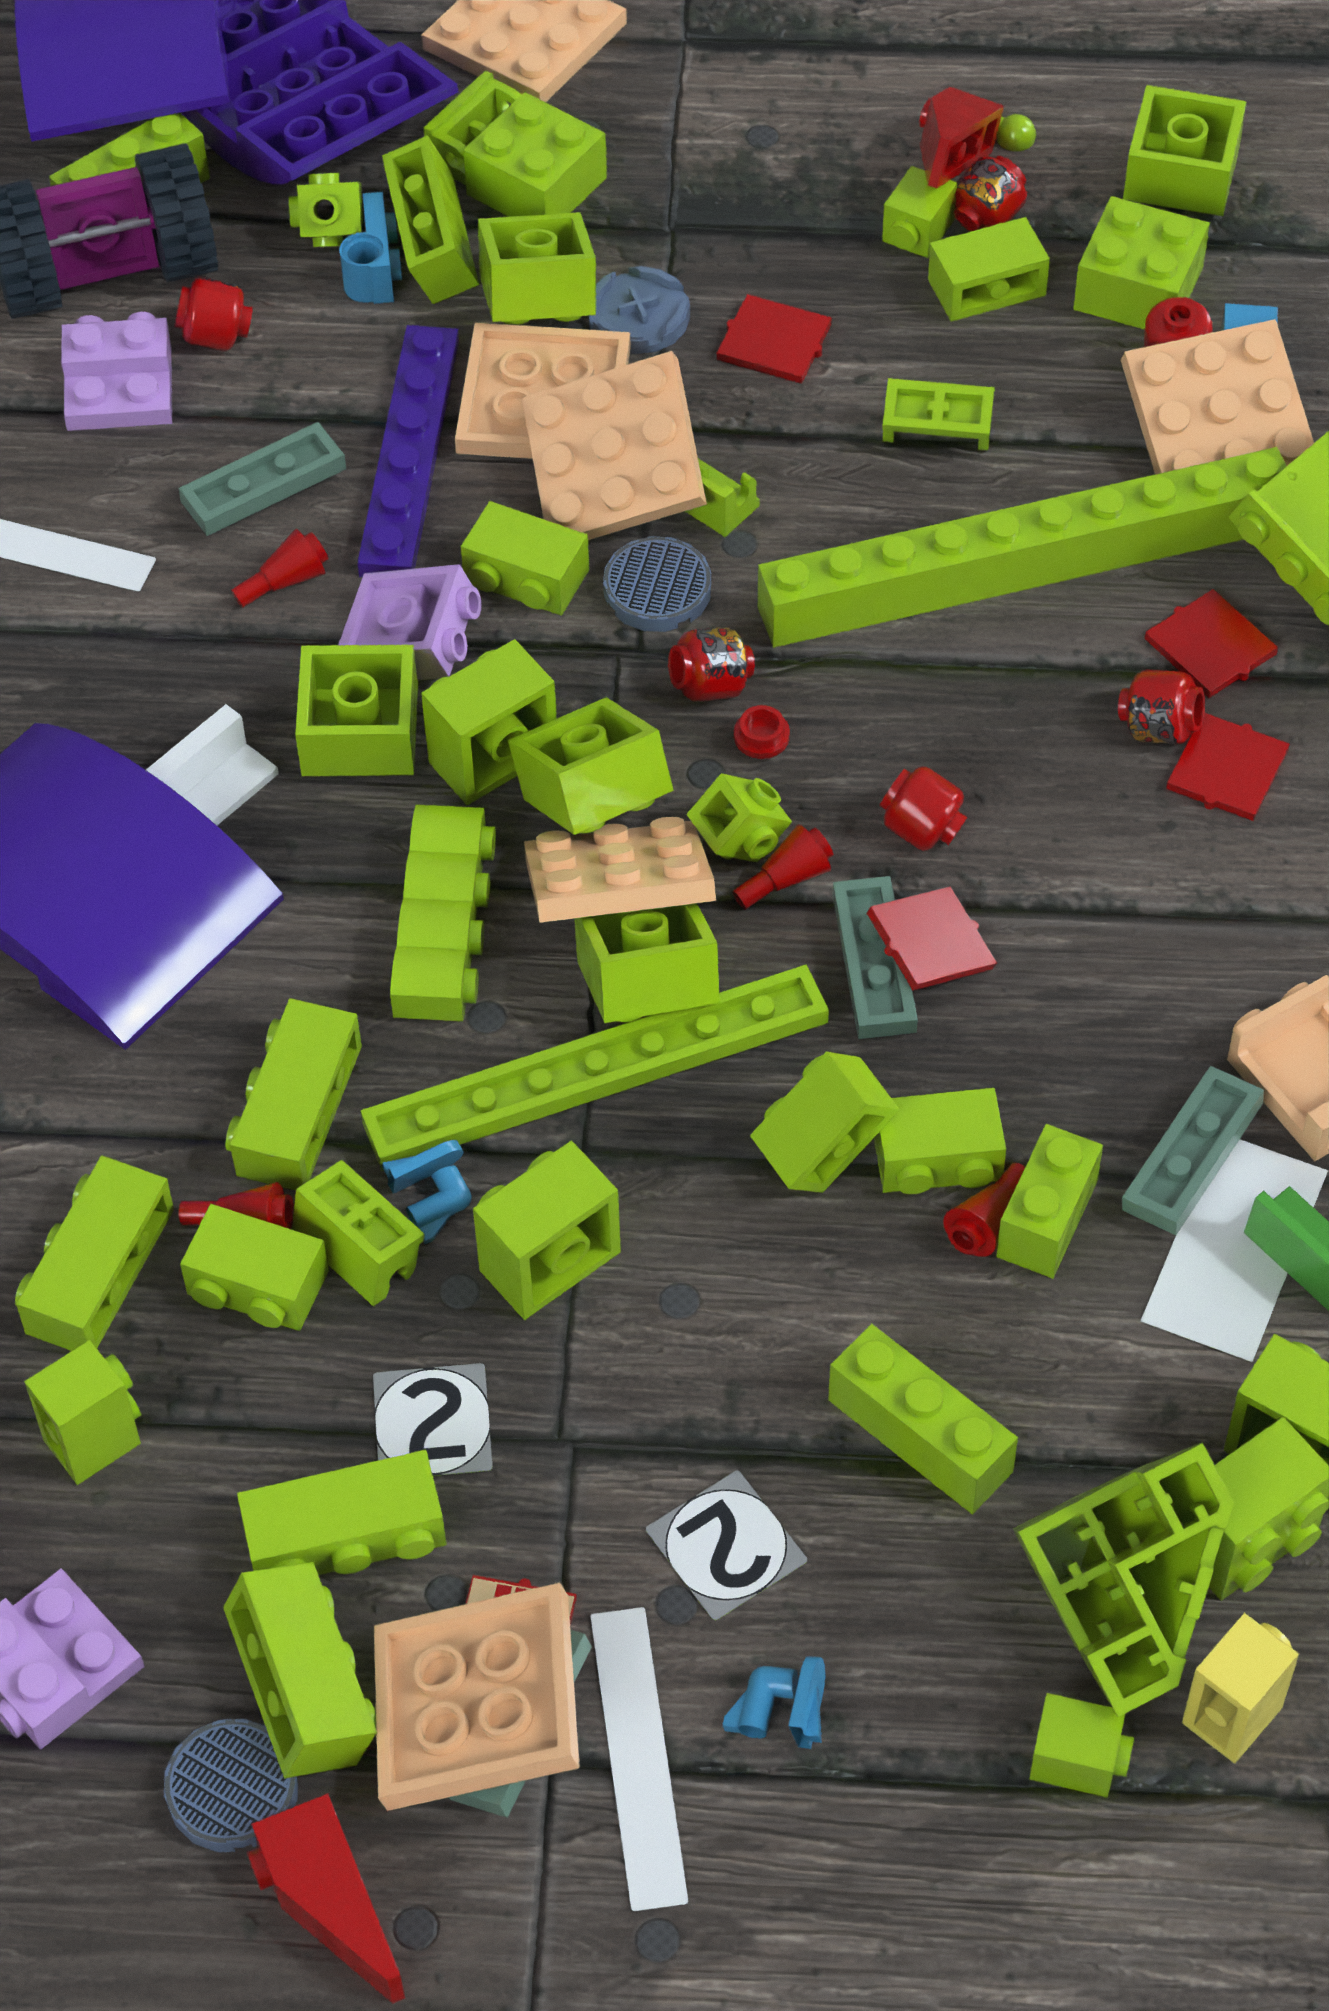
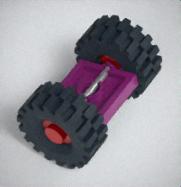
[0,143,219,319]

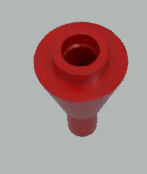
[231,528,329,608]
[732,824,834,910]
[943,1163,1025,1257]
[179,1182,294,1229]

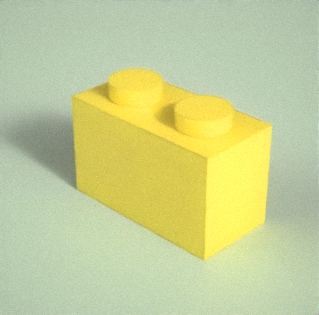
[1182,1613,1299,1764]

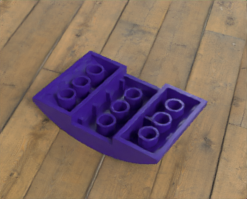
[15,0,230,141]
[181,0,458,184]
[0,723,284,1050]

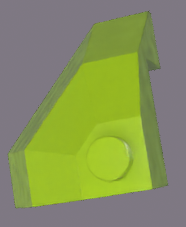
[1013,1443,1234,1717]

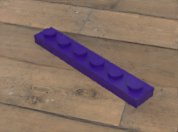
[357,325,459,577]

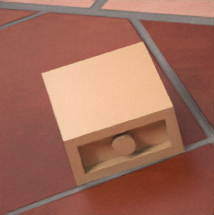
[1227,975,1329,1162]

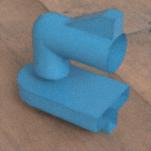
[382,1140,472,1244]
[722,1656,825,1749]

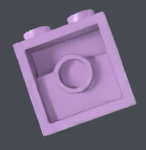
[61,312,172,431]
[338,564,481,680]
[0,1568,145,1750]

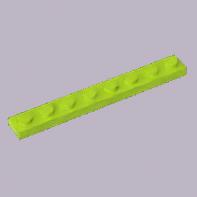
[360,964,829,1171]

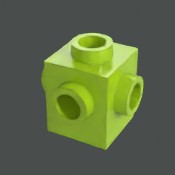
[289,173,364,247]
[686,773,792,862]

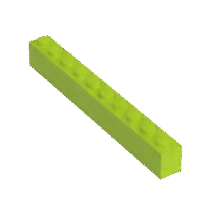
[758,447,1287,648]

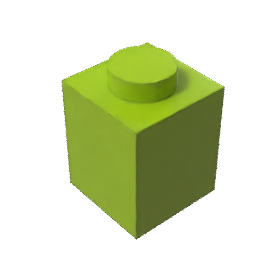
[882,166,957,258]
[1029,1693,1134,1798]

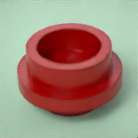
[734,705,790,759]

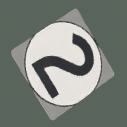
[373,1363,493,1476]
[646,1471,807,1620]

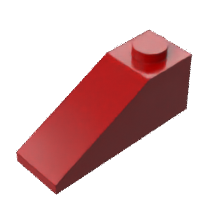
[919,87,1004,189]
[246,1793,405,2004]

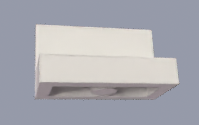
[146,704,279,825]

